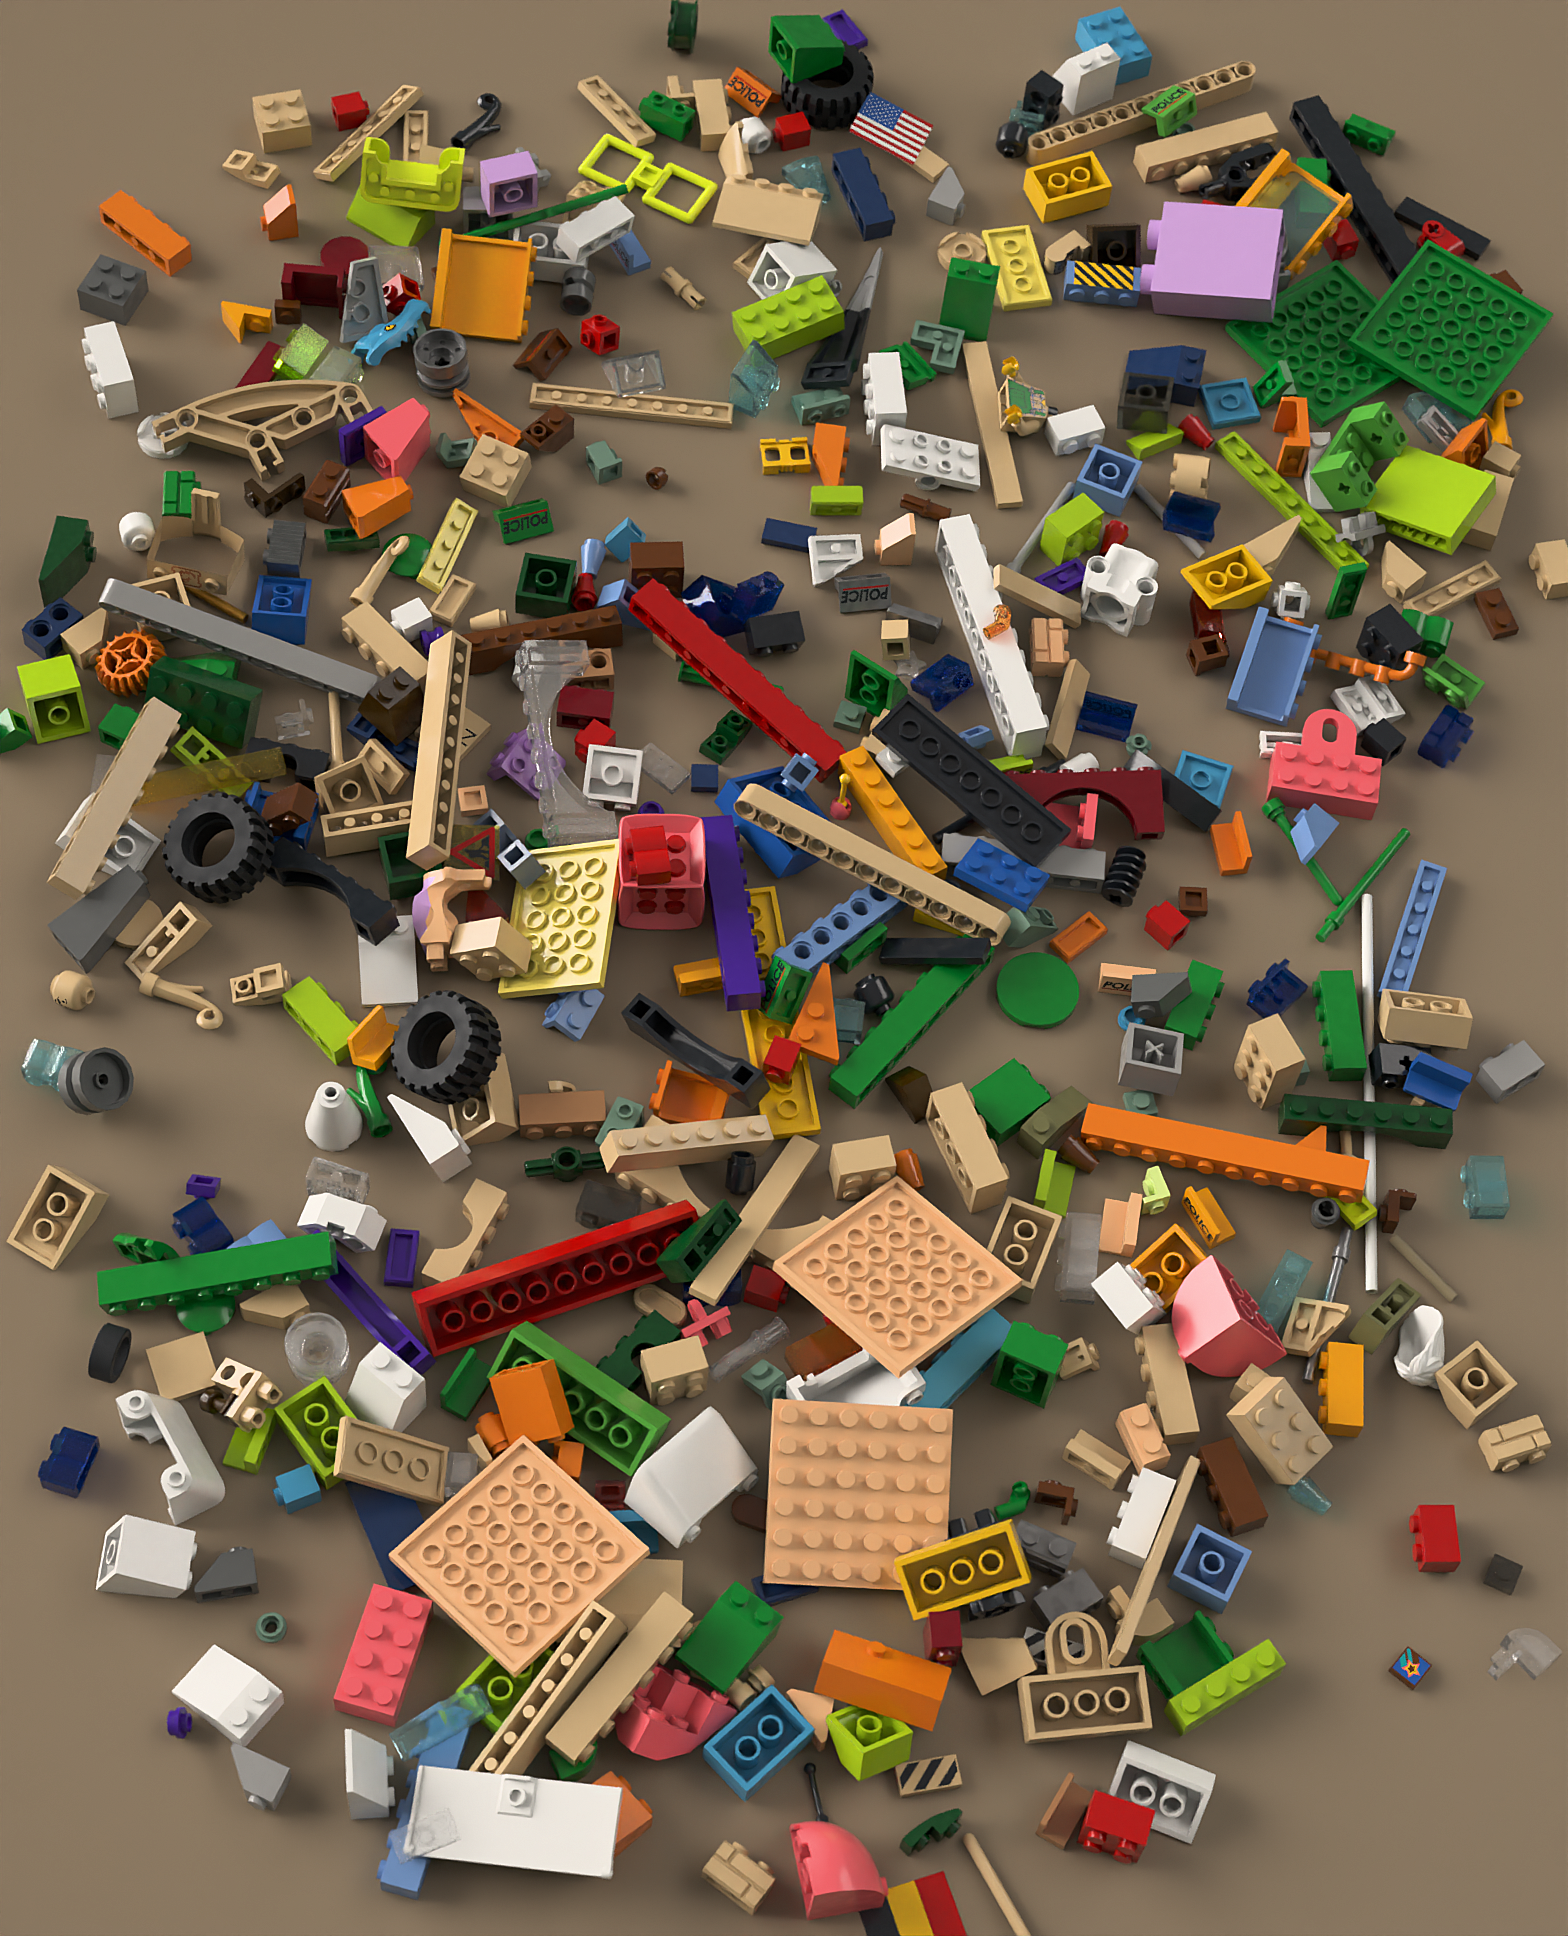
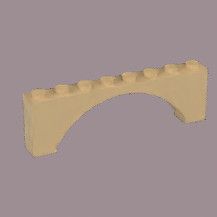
[614,1115,832,1291]

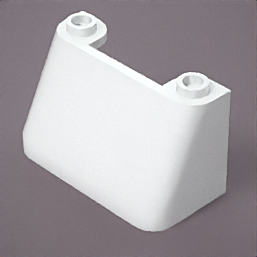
[786,1348,926,1406]
[116,1390,225,1526]
[624,1406,759,1549]

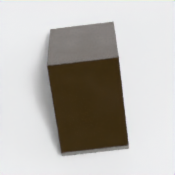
[885,1066,933,1124]

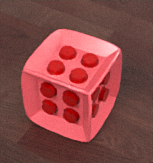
[617,814,706,930]

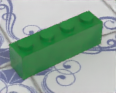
[1312,970,1367,1081]

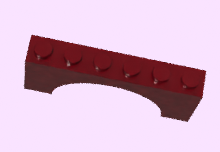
[1004,766,1165,840]

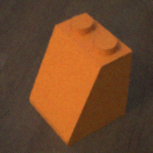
[591,1771,653,1859]

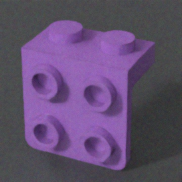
[486,727,566,801]

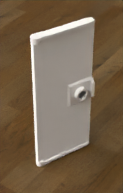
[404,1765,623,1879]

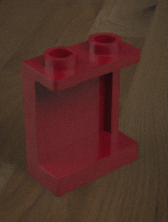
[281,263,348,319]

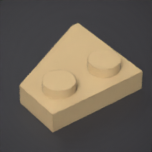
[1281,1297,1351,1357]

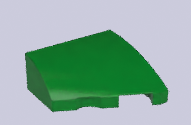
[112,1233,180,1264]

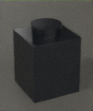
[1361,718,1407,766]

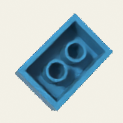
[1075,7,1153,86]
[702,1685,815,1802]

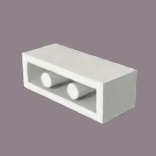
[556,196,635,264]
[1107,1467,1176,1569]

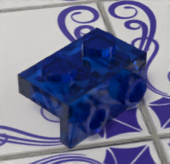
[1246,958,1308,1019]

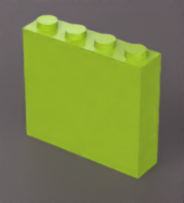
[1360,445,1496,555]

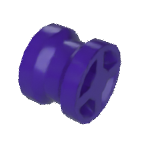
[419,626,444,657]

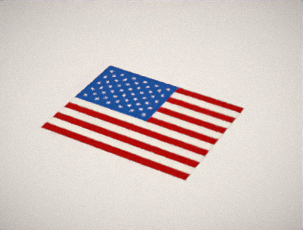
[849,92,933,165]

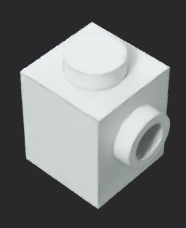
[390,597,433,643]

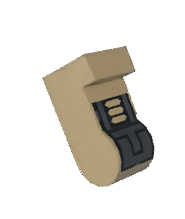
[1043,230,1091,274]

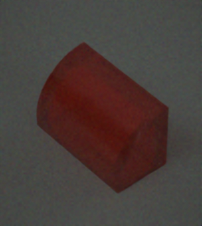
[1189,589,1227,644]

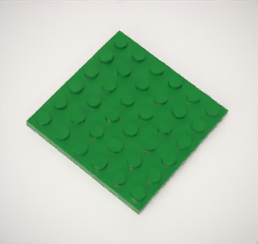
[1347,240,1554,421]
[1225,260,1403,428]

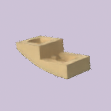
[222,150,281,189]

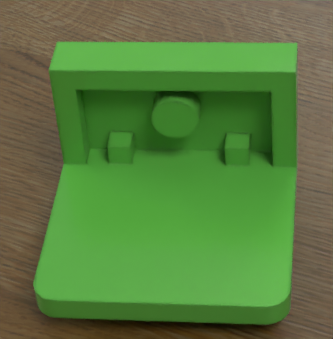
[1421,653,1486,710]

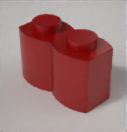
[625,825,671,886]

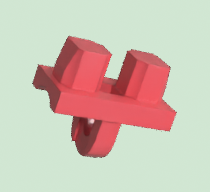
[681,1299,732,1347]

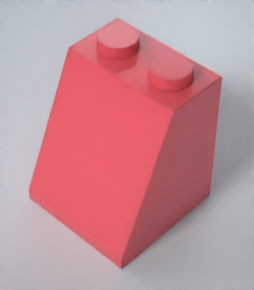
[363,397,431,481]

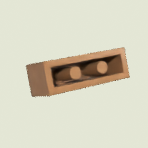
[518,1090,606,1140]

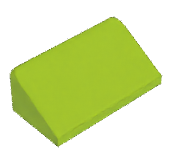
[1126,423,1184,461]
[810,486,863,515]

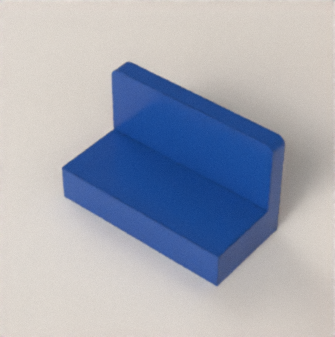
[1403,1052,1473,1112]

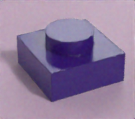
[186,1174,221,1200]

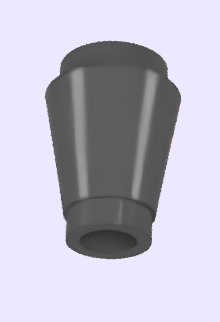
[1311,1197,1340,1229]

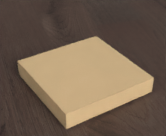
[146,1332,219,1401]

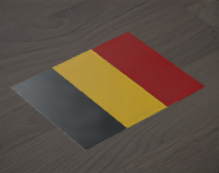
[859,1871,967,1936]

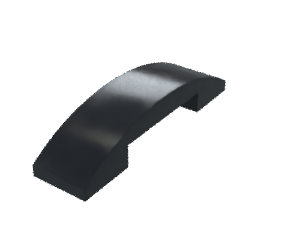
[1124,749,1222,832]

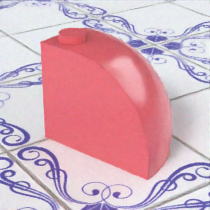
[1172,1255,1287,1377]
[789,1821,888,1921]

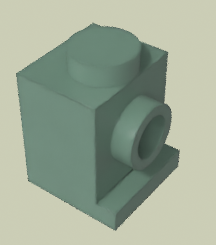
[586,440,623,485]

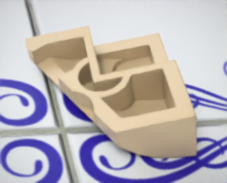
[718,121,753,180]
[961,1637,1038,1696]

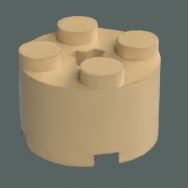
[1169,453,1211,507]

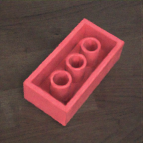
[333,1584,434,1727]

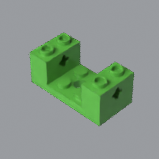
[1310,401,1410,512]

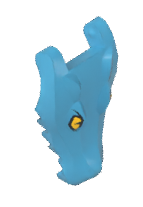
[349,299,431,366]

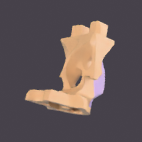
[412,867,492,972]

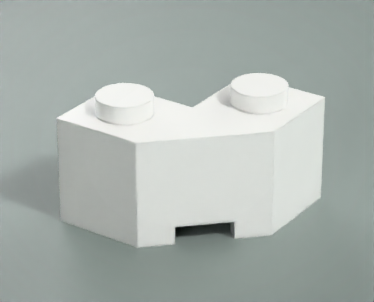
[297,1193,387,1253]

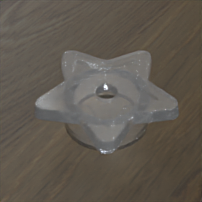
[894,651,927,680]

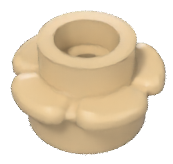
[747,1664,775,1693]

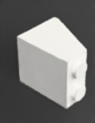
[1052,43,1121,116]
[747,241,837,300]
[345,1342,427,1432]
[96,1515,197,1598]

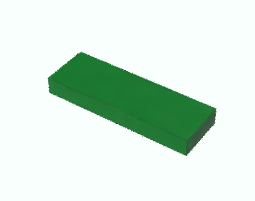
[1325,562,1368,619]

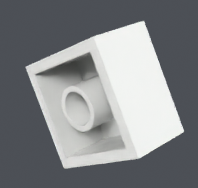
[1091,1262,1167,1335]

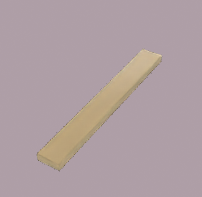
[961,341,1023,509]
[530,383,734,429]
[689,1135,820,1306]
[1107,1455,1200,1667]

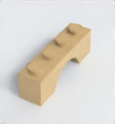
[421,1178,510,1287]

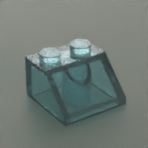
[729,340,780,418]

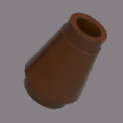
[1057,1134,1100,1174]

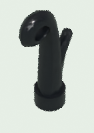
[451,93,501,152]

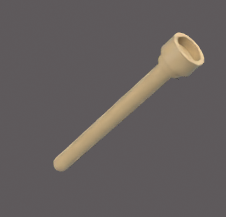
[328,691,345,771]
[963,1833,1031,1936]

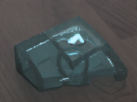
[782,156,831,205]
[1402,391,1473,444]

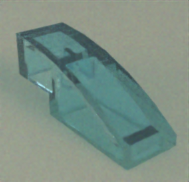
[389,1684,494,1762]

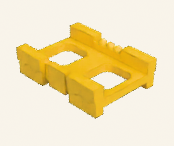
[759,437,811,475]

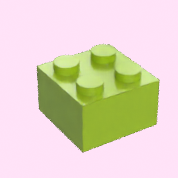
[1039,492,1104,566]

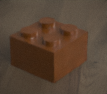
[629,541,684,598]

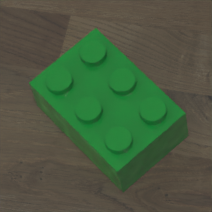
[990,1321,1069,1409]

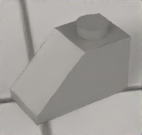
[926,167,966,226]
[231,1742,292,1811]

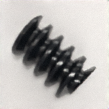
[1101,846,1147,907]

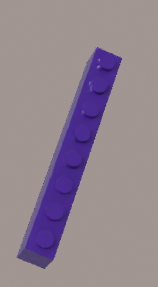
[700,815,766,1012]

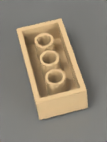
[925,1082,1010,1214]

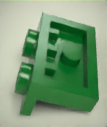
[1342,113,1396,156]

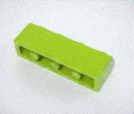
[1164,1638,1286,1737]

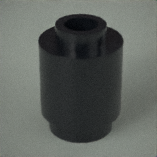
[725,1151,756,1195]

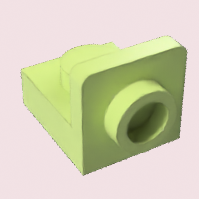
[1140,1166,1171,1215]

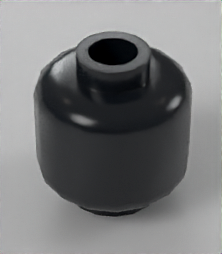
[995,121,1029,159]
[853,973,895,1016]

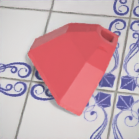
[614,1663,737,1761]

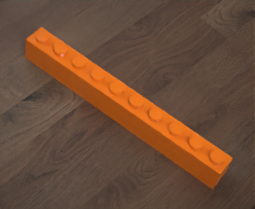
[1081,1103,1370,1203]

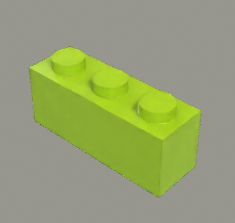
[282,976,359,1065]

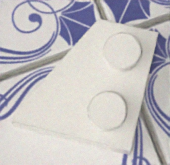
[808,534,863,587]

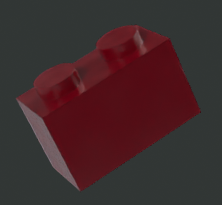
[556,685,614,730]
[923,1610,963,1668]

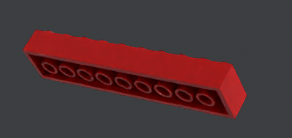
[411,1199,699,1357]

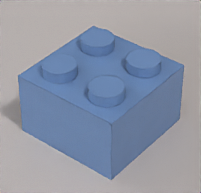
[1073,443,1142,517]
[1167,1524,1252,1614]

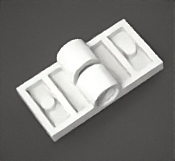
[880,424,980,492]

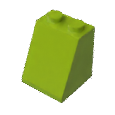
[17,654,91,744]

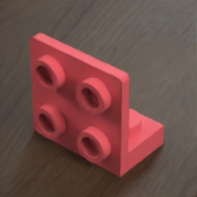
[1045,793,1098,849]

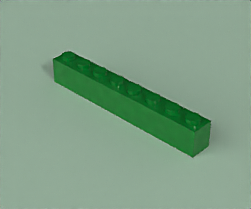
[828,934,995,1109]
[97,1231,338,1316]

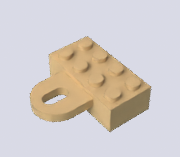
[1017,1612,1153,1744]

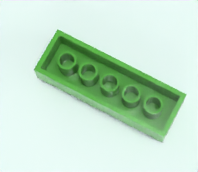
[487,1321,672,1477]

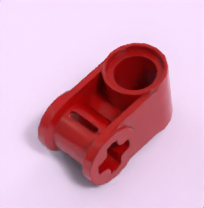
[1417,220,1465,257]

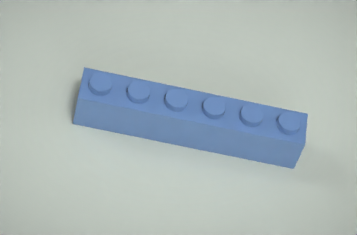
[377,1701,474,1900]

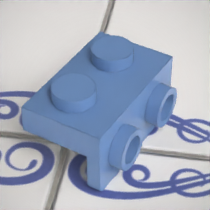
[542,989,605,1042]

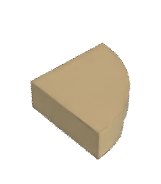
[548,1081,576,1093]

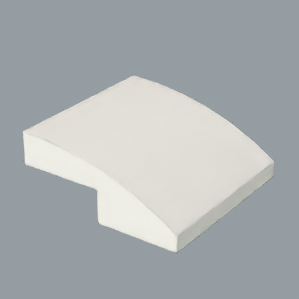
[1330,675,1406,736]

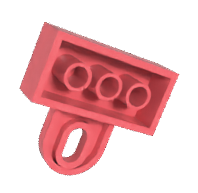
[1266,709,1382,820]

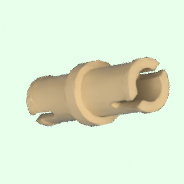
[661,266,706,311]

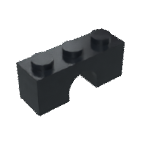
[242,737,331,793]

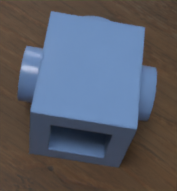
[780,753,819,792]

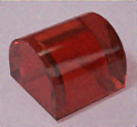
[595,1480,626,1511]

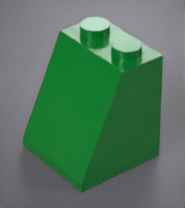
[768,15,845,84]
[939,257,1000,342]

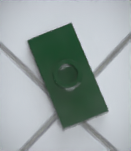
[324,527,380,552]

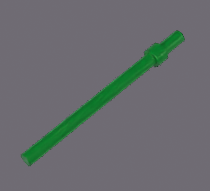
[1315,828,1411,943]

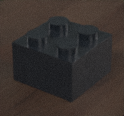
[1356,604,1424,683]

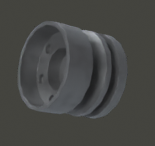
[413,328,470,398]

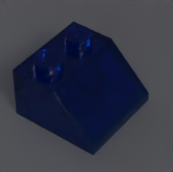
[680,575,749,638]

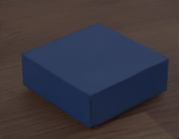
[691,764,718,792]

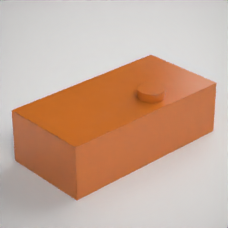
[814,1630,952,1731]

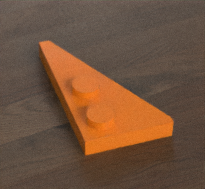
[453,388,524,448]
[788,962,839,1065]

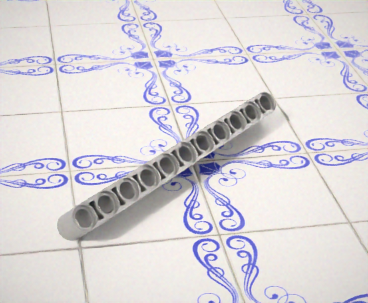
[98,578,383,705]

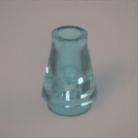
[1287,1476,1333,1516]

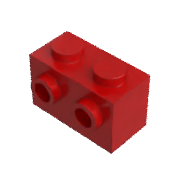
[1409,1505,1461,1572]

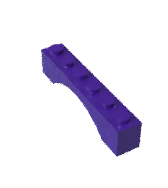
[312,1229,436,1375]

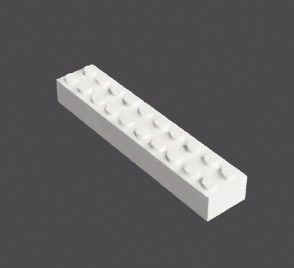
[935,514,1049,759]

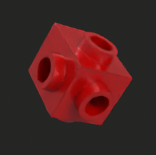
[382,273,421,316]
[580,314,620,356]

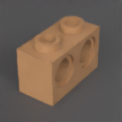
[557,648,614,690]

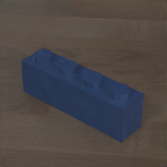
[831,148,896,242]

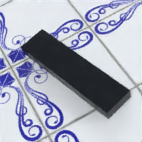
[1394,196,1491,260]
[879,938,992,965]

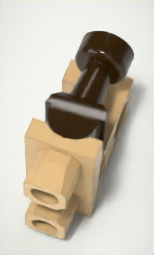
[199,1358,282,1433]

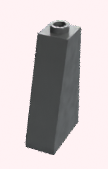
[47,865,151,974]

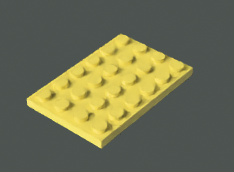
[498,839,620,999]

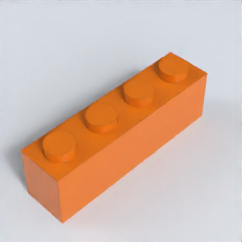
[99,190,192,277]

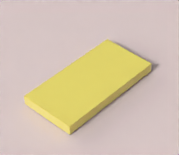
[981,225,1052,311]

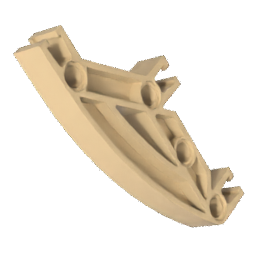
[152,380,373,482]

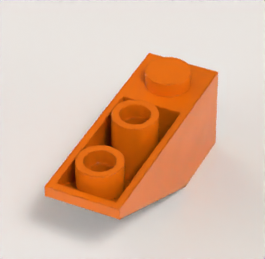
[812,423,850,486]

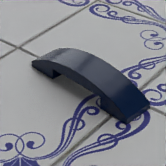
[346,713,419,772]

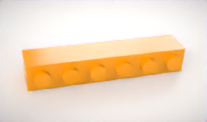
[838,745,948,880]

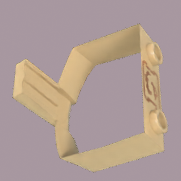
[147,488,245,596]

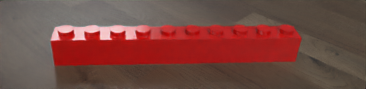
[628,578,847,783]

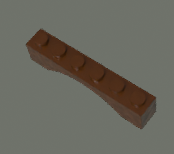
[461,605,623,675]

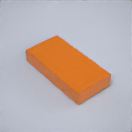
[1049,911,1108,964]

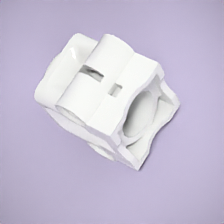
[1080,544,1158,637]

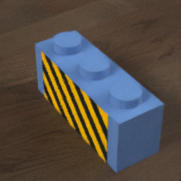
[1063,261,1141,307]

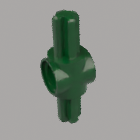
[524,1146,605,1182]

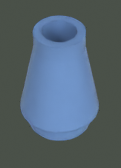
[581,539,607,580]

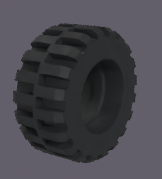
[781,39,874,130]
[162,792,274,904]
[391,990,502,1105]

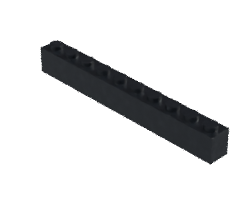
[1289,95,1417,284]

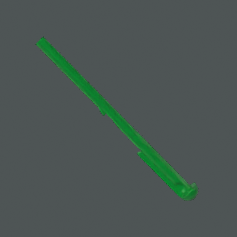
[439,184,628,248]

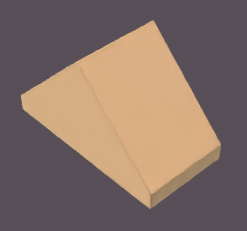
[785,1689,834,1752]

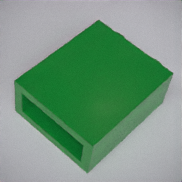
[968,1058,1051,1147]

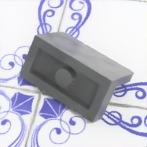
[886,603,943,645]

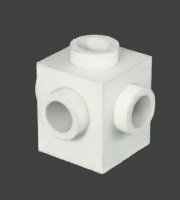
[1271,582,1310,620]

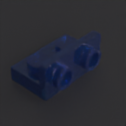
[910,654,974,712]

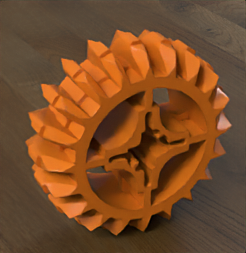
[95,629,167,698]

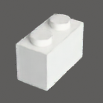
[1044,405,1105,456]

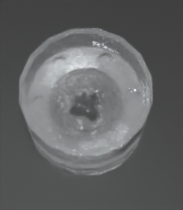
[284,1312,351,1386]

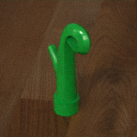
[346,1060,393,1138]

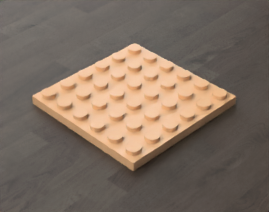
[773,1176,1022,1379]
[763,1399,953,1590]
[389,1435,650,1678]

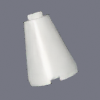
[305,1082,363,1152]

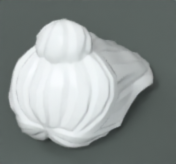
[1394,1305,1445,1389]

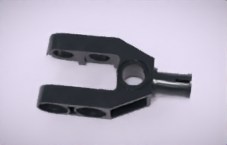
[1199,142,1277,201]

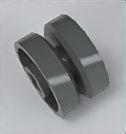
[58,1047,134,1115]

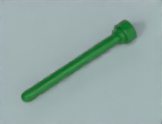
[1261,797,1343,906]

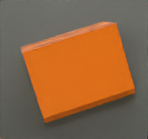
[1441,418,1489,470]

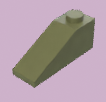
[1017,1086,1092,1160]
[1348,1278,1421,1355]

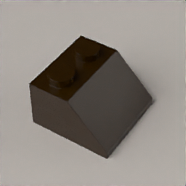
[1086,223,1141,268]
[357,666,424,746]

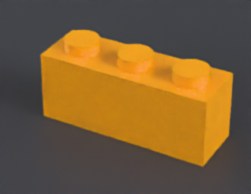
[1318,1342,1364,1438]

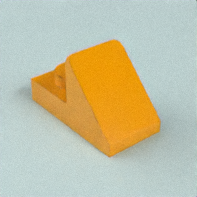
[221,301,273,343]

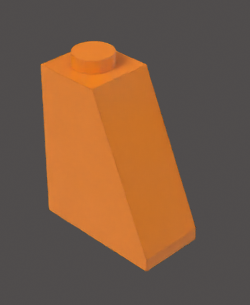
[341,476,414,539]

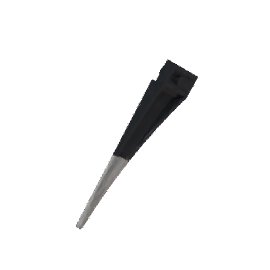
[801,247,883,390]

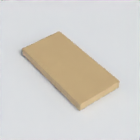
[333,1416,449,1507]

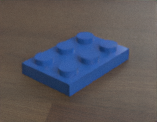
[953,838,1050,913]

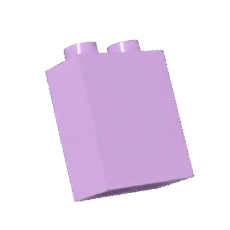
[1140,202,1285,322]

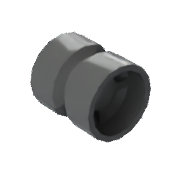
[560,268,596,316]

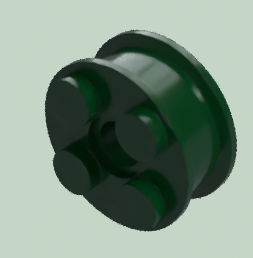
[667,0,699,54]

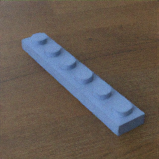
[1377,860,1447,997]

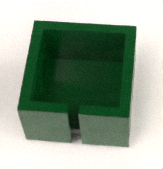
[378,831,442,901]

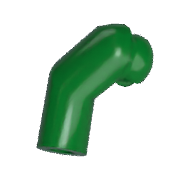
[994,1481,1030,1521]

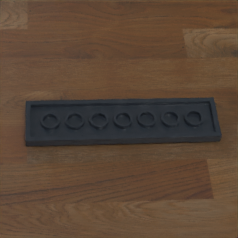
[872,694,1071,868]

